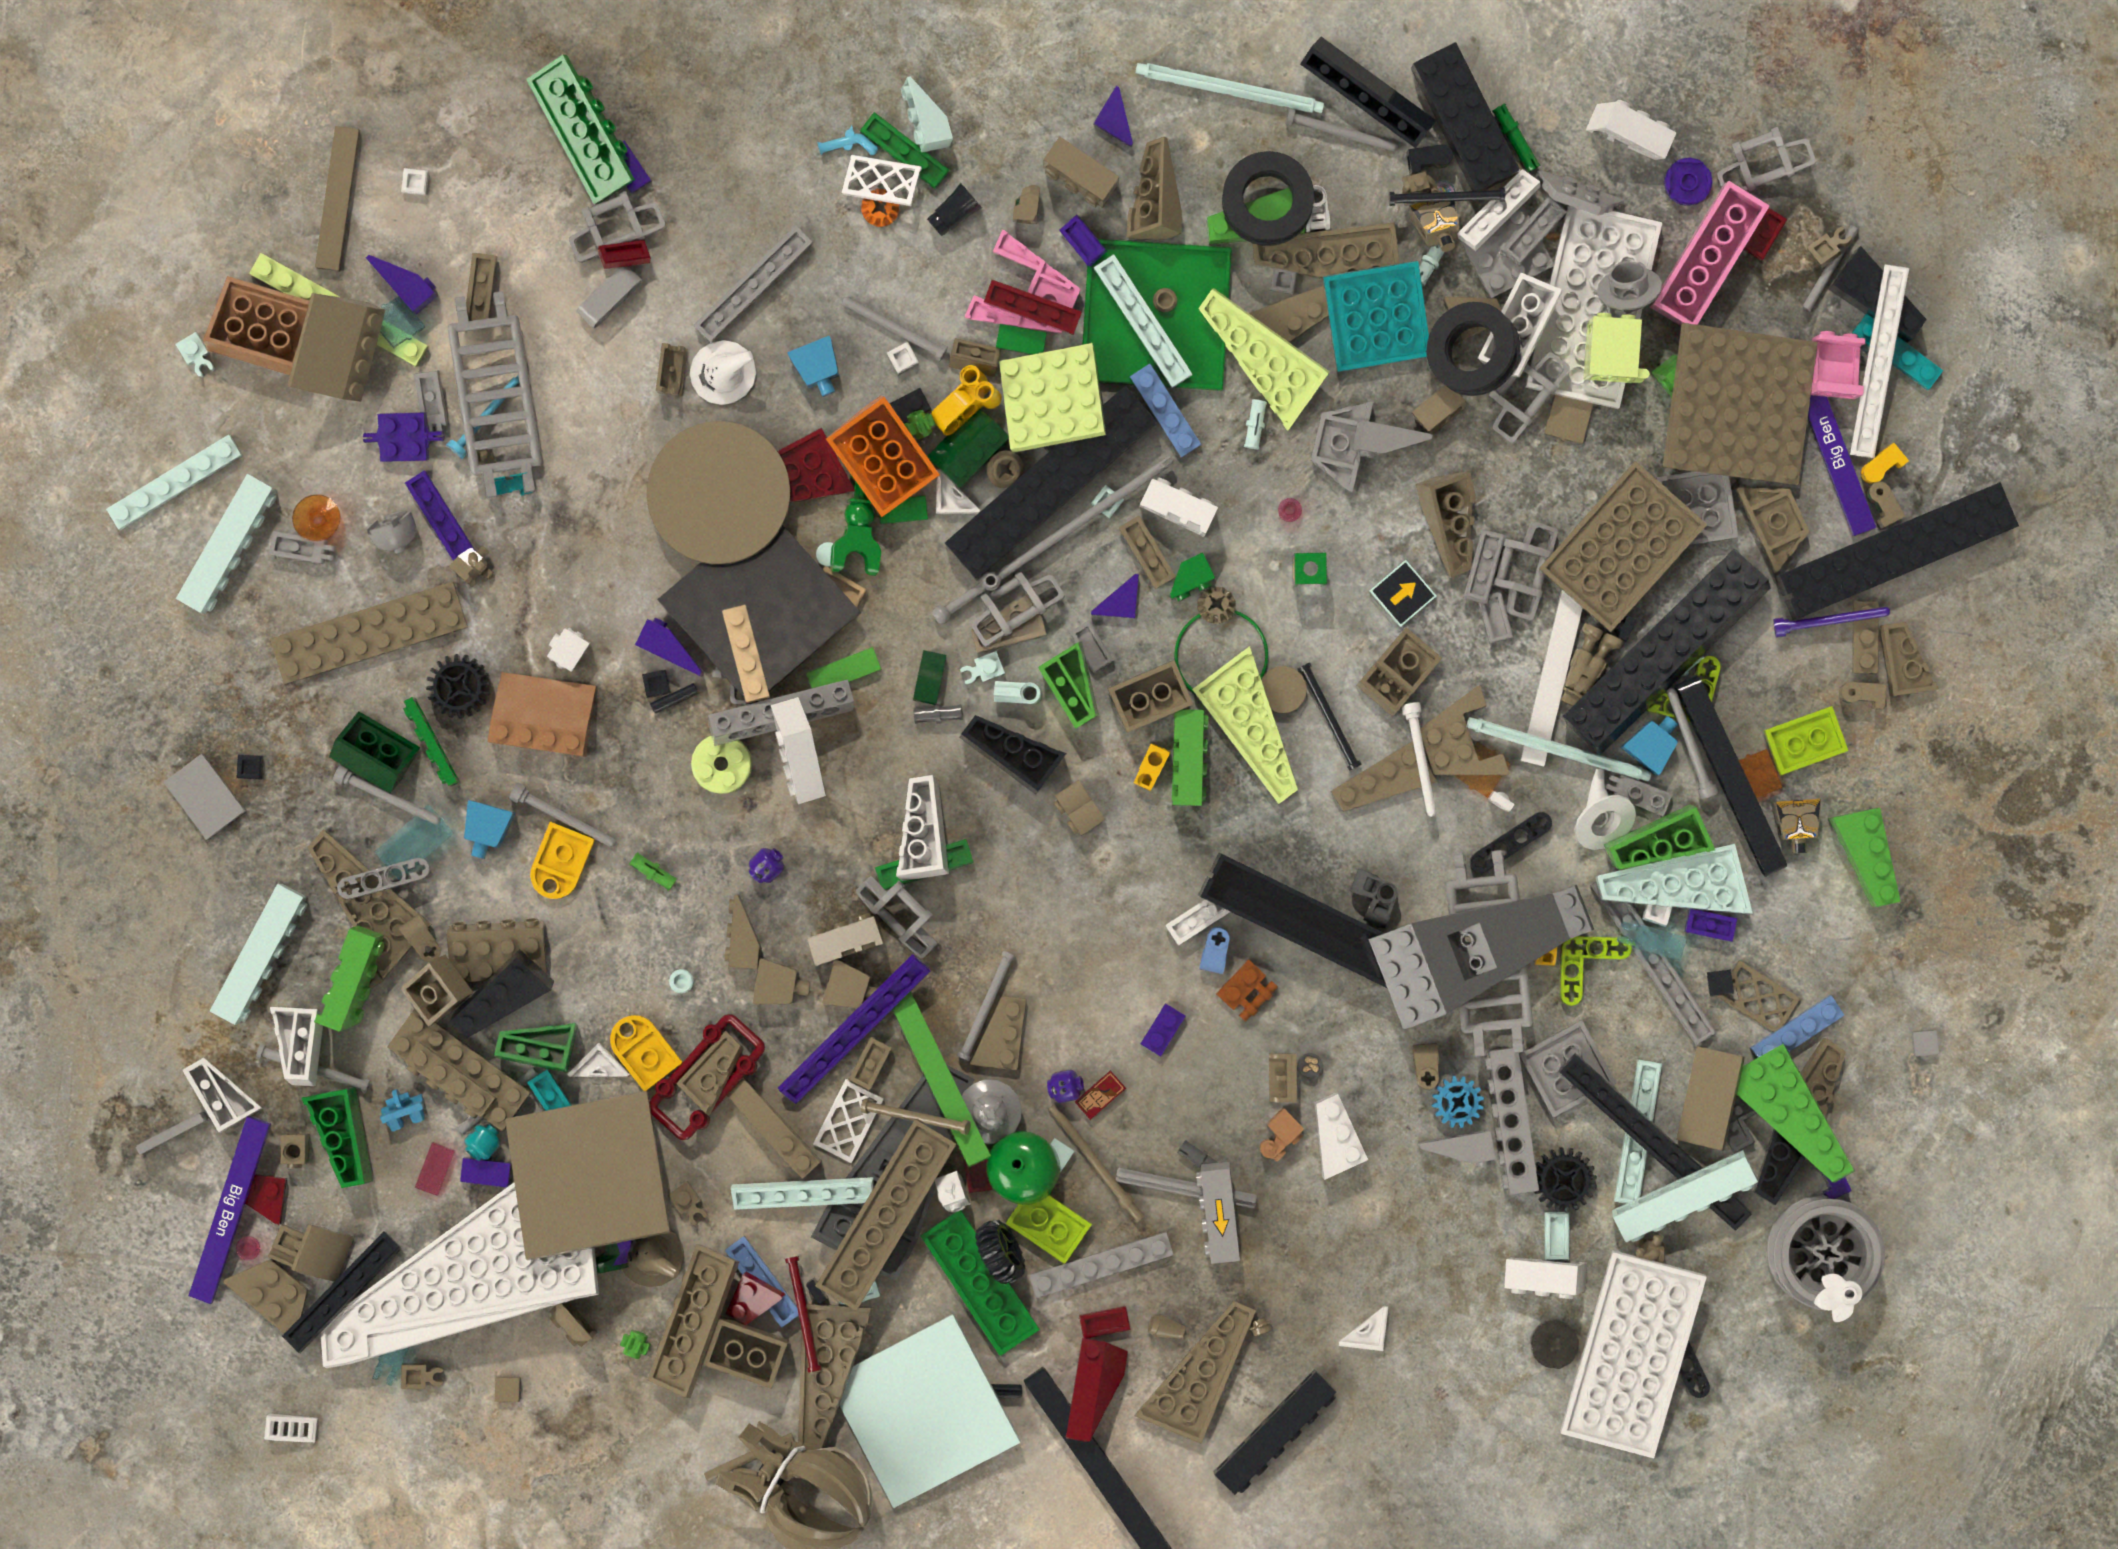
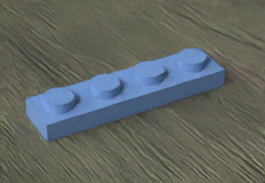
[1130,364,1201,457]
[1750,995,1844,1058]
[725,1235,798,1328]

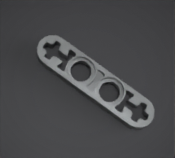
[337,858,430,900]

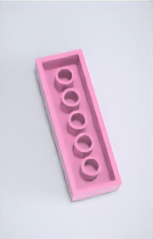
[1650,181,1769,326]

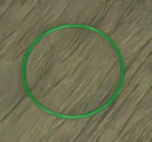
[1174,608,1268,695]

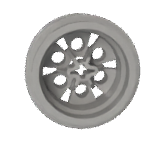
[1767,1196,1885,1311]

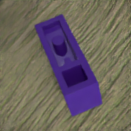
[366,255,438,315]
[635,618,704,677]

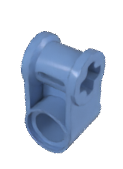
[1199,927,1229,974]

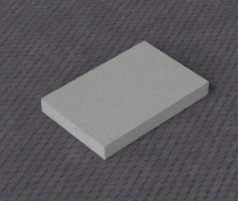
[163,754,246,840]

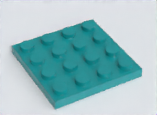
[1323,260,1429,372]

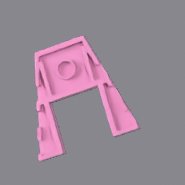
[965,229,1081,334]

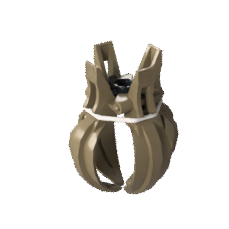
[716,1421,873,1549]

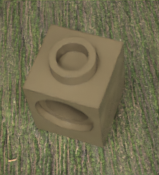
[281,1133,310,1168]

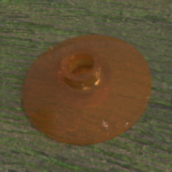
[292,494,341,541]

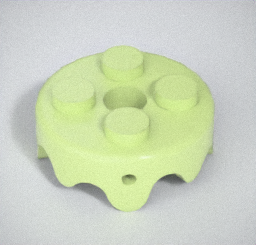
[691,736,752,794]

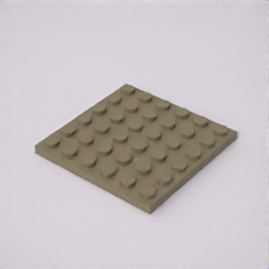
[1663,323,1818,485]

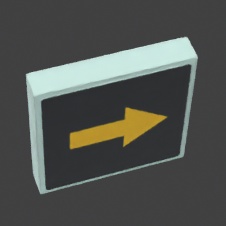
[1369,560,1436,627]

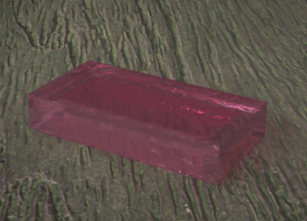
[415,1142,455,1196]

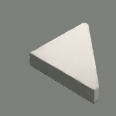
[936,469,981,515]
[567,1043,630,1077]
[1339,1306,1388,1351]

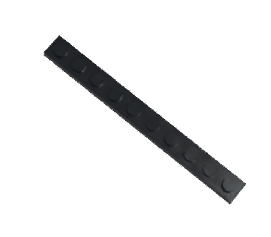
[1559,1053,1752,1231]

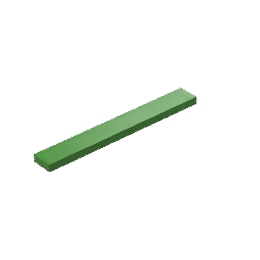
[892,991,991,1167]

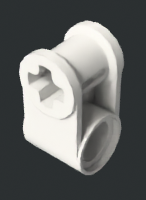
[1305,185,1330,233]

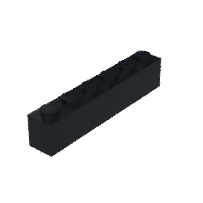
[1300,36,1437,149]
[1213,1369,1336,1495]

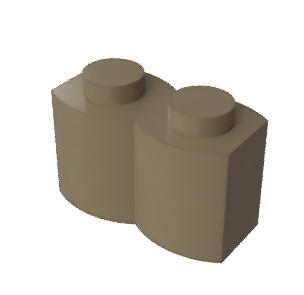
[1054,780,1105,836]

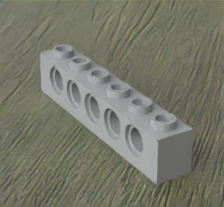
[708,679,854,746]
[1484,1047,1539,1195]

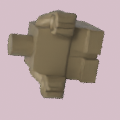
[1402,170,1440,206]
[449,545,494,587]
[1634,1234,1664,1264]

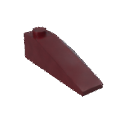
[1066,1338,1128,1442]

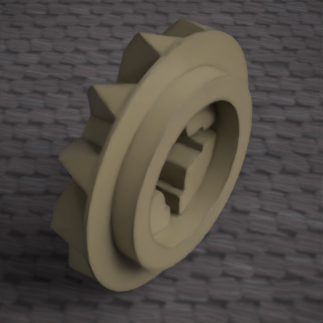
[986,450,1024,488]
[1198,586,1236,624]

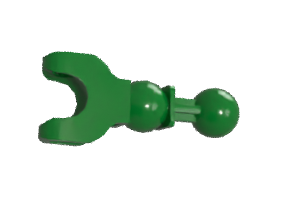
[830,474,881,576]

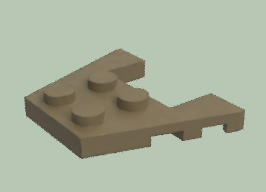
[1420,686,1510,776]

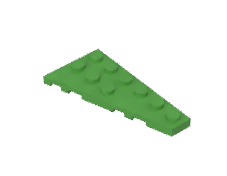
[1737,1044,1855,1183]

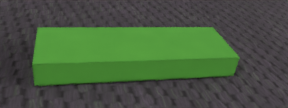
[806,647,882,688]

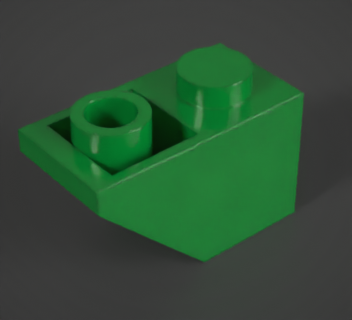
[1170,552,1215,602]

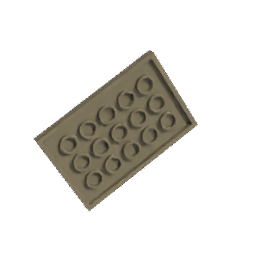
[1539,461,1707,632]

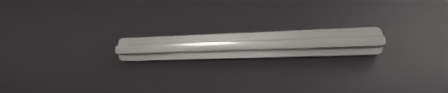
[1116,1168,1257,1208]

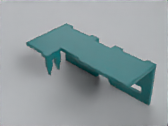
[494,472,533,496]

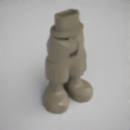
[1561,623,1625,706]

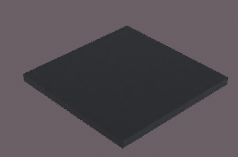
[657,525,861,704]

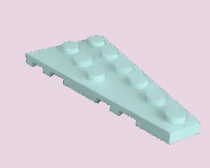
[1595,844,1753,914]

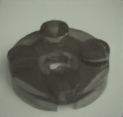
[1530,1320,1579,1369]

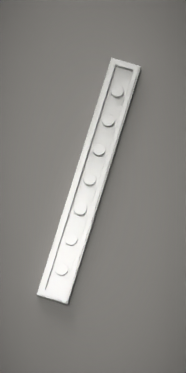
[1850,264,1909,458]
[1520,590,1583,767]

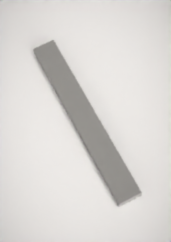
[1590,882,1717,1046]

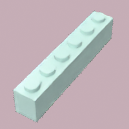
[176,474,277,614]
[210,884,307,1025]
[1612,1150,1758,1242]

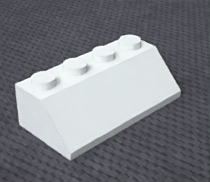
[1478,273,1563,377]

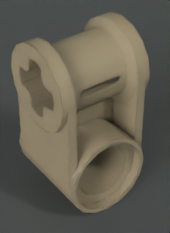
[399,914,441,962]
[1413,1043,1439,1090]

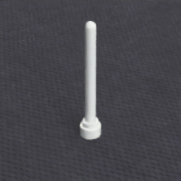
[1401,702,1436,817]

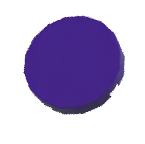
[1664,157,1713,206]

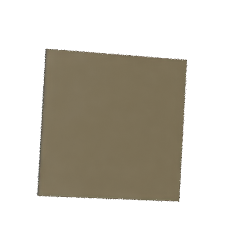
[505,1091,670,1261]

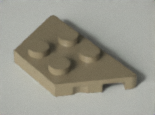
[1736,487,1810,573]
[223,1259,309,1333]

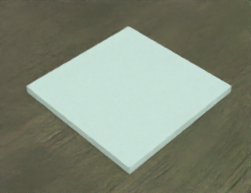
[839,1313,1021,1508]

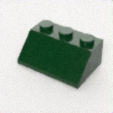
[927,409,1009,490]
[329,711,420,794]

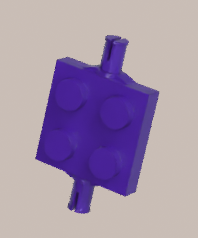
[363,412,445,462]

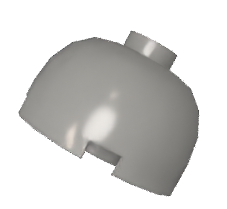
[366,510,416,553]

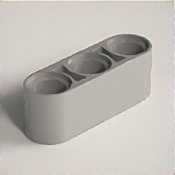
[577,266,643,329]

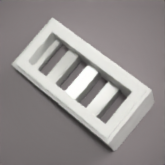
[264,1414,318,1443]

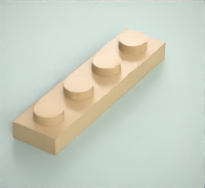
[722,605,770,704]

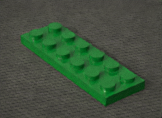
[920,1210,1040,1356]

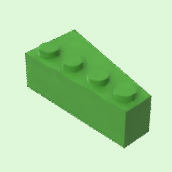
[1171,709,1208,806]
[314,926,384,1032]

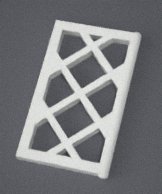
[842,155,922,206]
[813,1079,884,1163]

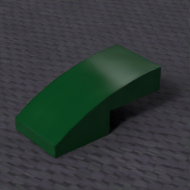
[913,650,947,705]

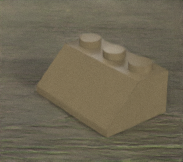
[1107,660,1193,733]

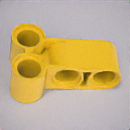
[931,365,1002,436]

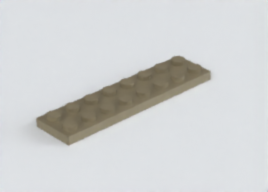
[270,582,468,685]
[815,1119,956,1311]

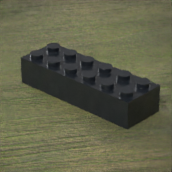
[1411,42,1520,191]

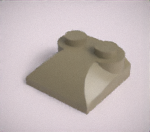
[550,1301,598,1347]

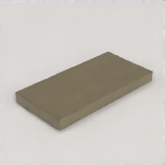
[1676,1046,1745,1151]

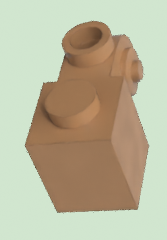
[1259,1107,1304,1162]

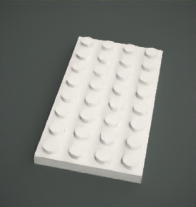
[1525,205,1662,409]
[1560,1250,1707,1458]

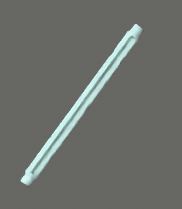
[1135,63,1324,113]
[1467,717,1651,781]

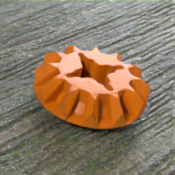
[861,188,899,227]

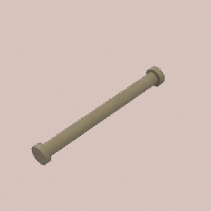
[861,1099,971,1135]

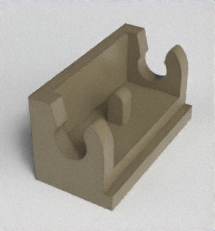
[656,343,688,396]
[1412,386,1466,434]
[1269,1053,1297,1102]

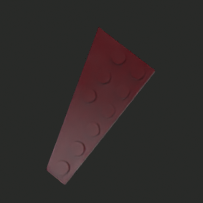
[777,428,855,503]

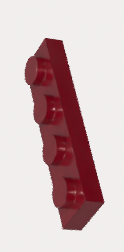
[984,280,1082,335]

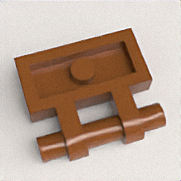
[1216,959,1278,1022]

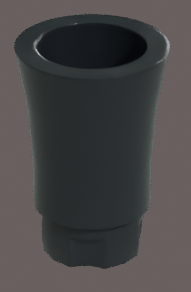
[927,182,982,236]

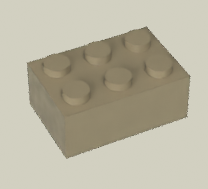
[1043,136,1119,208]
[703,1316,789,1389]

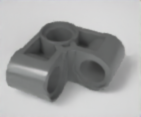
[1350,868,1398,929]

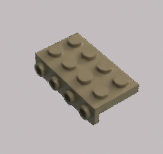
[446,918,548,982]

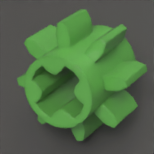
[904,410,936,439]
[620,1330,651,1359]

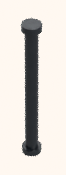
[1389,188,1505,206]
[1297,662,1362,771]

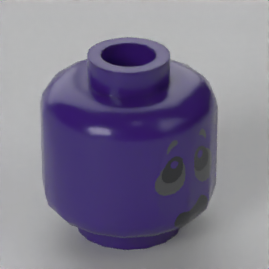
[749,848,784,883]
[1047,1070,1084,1103]

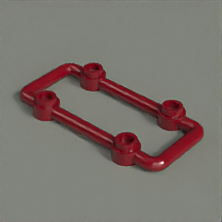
[649,1014,765,1140]

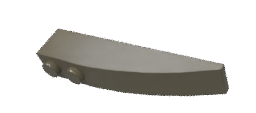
[727,1067,822,1179]

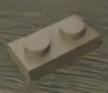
[849,1037,892,1090]

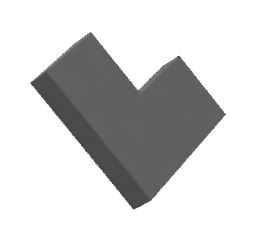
[1726,1096,1757,1153]

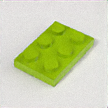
[1763,706,1849,775]
[1005,1195,1092,1264]

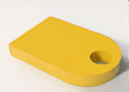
[530,822,595,899]
[610,1015,683,1091]

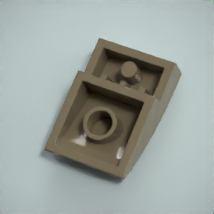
[1356,627,1442,716]

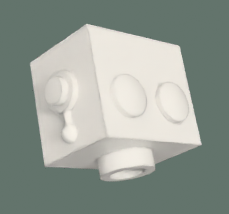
[547,628,590,672]
[935,1171,971,1212]

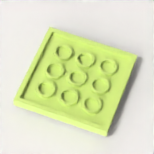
[999,343,1106,453]

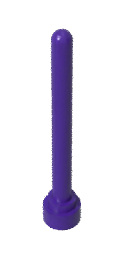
[1773,607,1890,638]

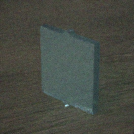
[380,296,425,348]

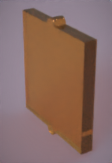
[1454,742,1510,798]
[1739,749,1783,798]

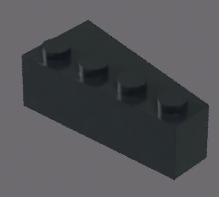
[1829,246,1927,343]
[959,715,1067,795]
[450,949,554,1038]
[1753,1129,1806,1205]

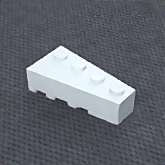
[771,697,826,804]
[896,775,949,881]

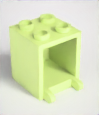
[1583,313,1650,383]

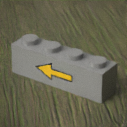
[1197,1162,1240,1264]

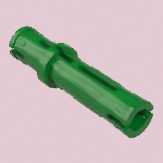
[1492,103,1541,173]

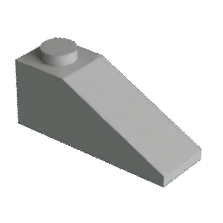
[1353,421,1433,458]
[1418,1129,1496,1167]

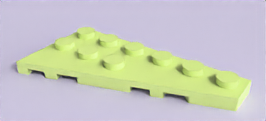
[1199,288,1330,431]
[1192,646,1298,804]

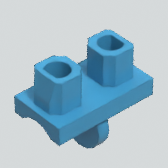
[380,1089,425,1131]

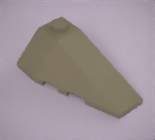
[1127,137,1182,240]
[1416,471,1476,577]

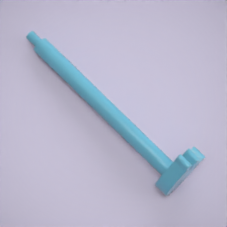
[446,375,520,459]

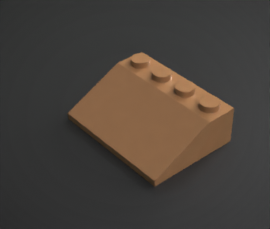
[203,276,310,375]
[487,672,597,757]

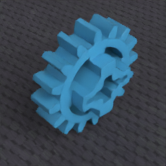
[1431,1076,1484,1128]

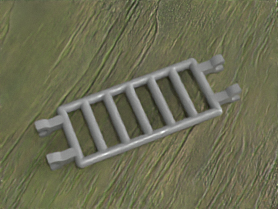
[448,291,542,499]
[1446,850,1533,1057]

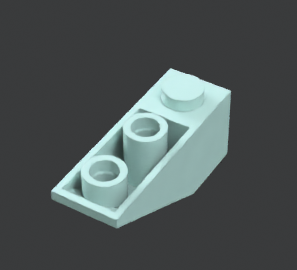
[901,76,953,152]

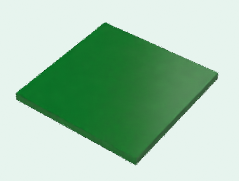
[1082,239,1232,391]

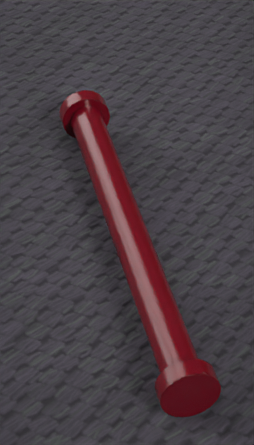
[785,1256,822,1373]

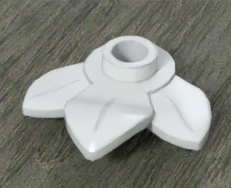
[1814,1274,1862,1322]

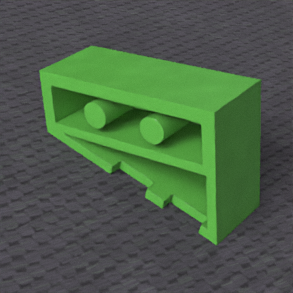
[1038,641,1099,729]

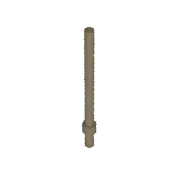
[1048,1103,1144,1222]

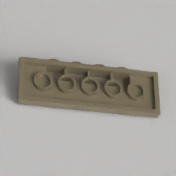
[387,1009,532,1131]
[647,1244,740,1398]

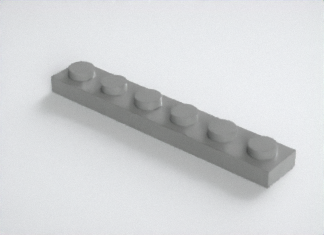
[694,225,813,343]
[1029,1232,1173,1298]

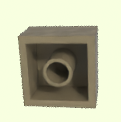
[400,955,473,1027]

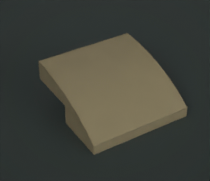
[291,1224,354,1281]

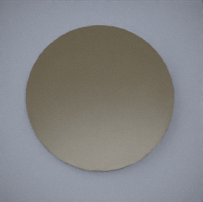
[647,421,790,565]

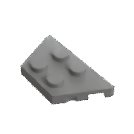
[1535,169,1624,216]
[1310,402,1373,493]

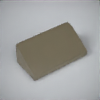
[949,338,1001,377]

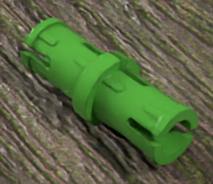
[629,852,677,891]

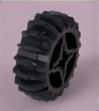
[426,654,492,719]
[1534,1147,1597,1212]
[975,1219,1025,1284]

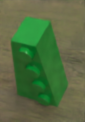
[301,1087,373,1188]

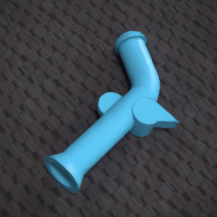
[817,125,878,155]

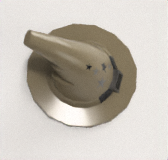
[622,1229,684,1287]

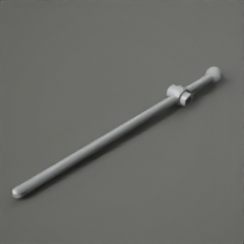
[932,456,1174,624]

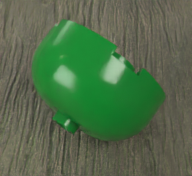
[986,1131,1060,1205]

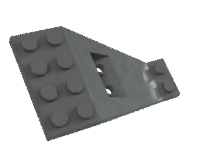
[1369,885,1594,1029]
[811,1064,975,1282]

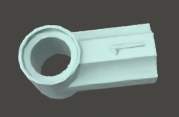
[994,681,1042,705]

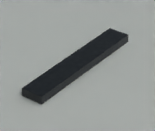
[282,1231,402,1354]

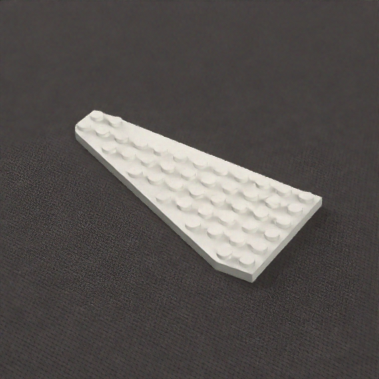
[321,1183,599,1368]

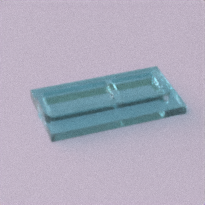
[374,804,454,880]

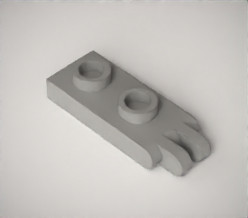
[414,370,448,436]
[269,531,337,564]
[1605,774,1673,817]

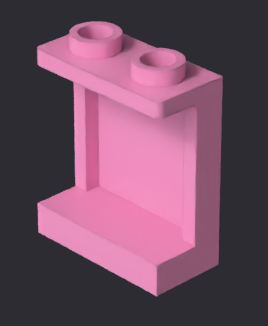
[1811,331,1865,399]

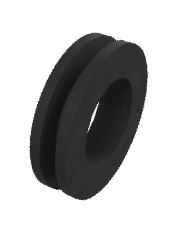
[1222,151,1314,246]
[1426,302,1520,396]

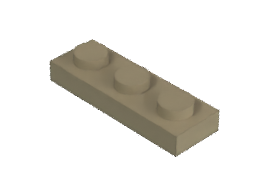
[466,253,497,321]
[1119,516,1176,589]
[1852,601,1879,674]

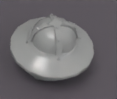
[1597,260,1662,314]
[962,1079,1021,1144]

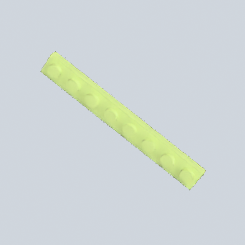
[249,253,429,367]

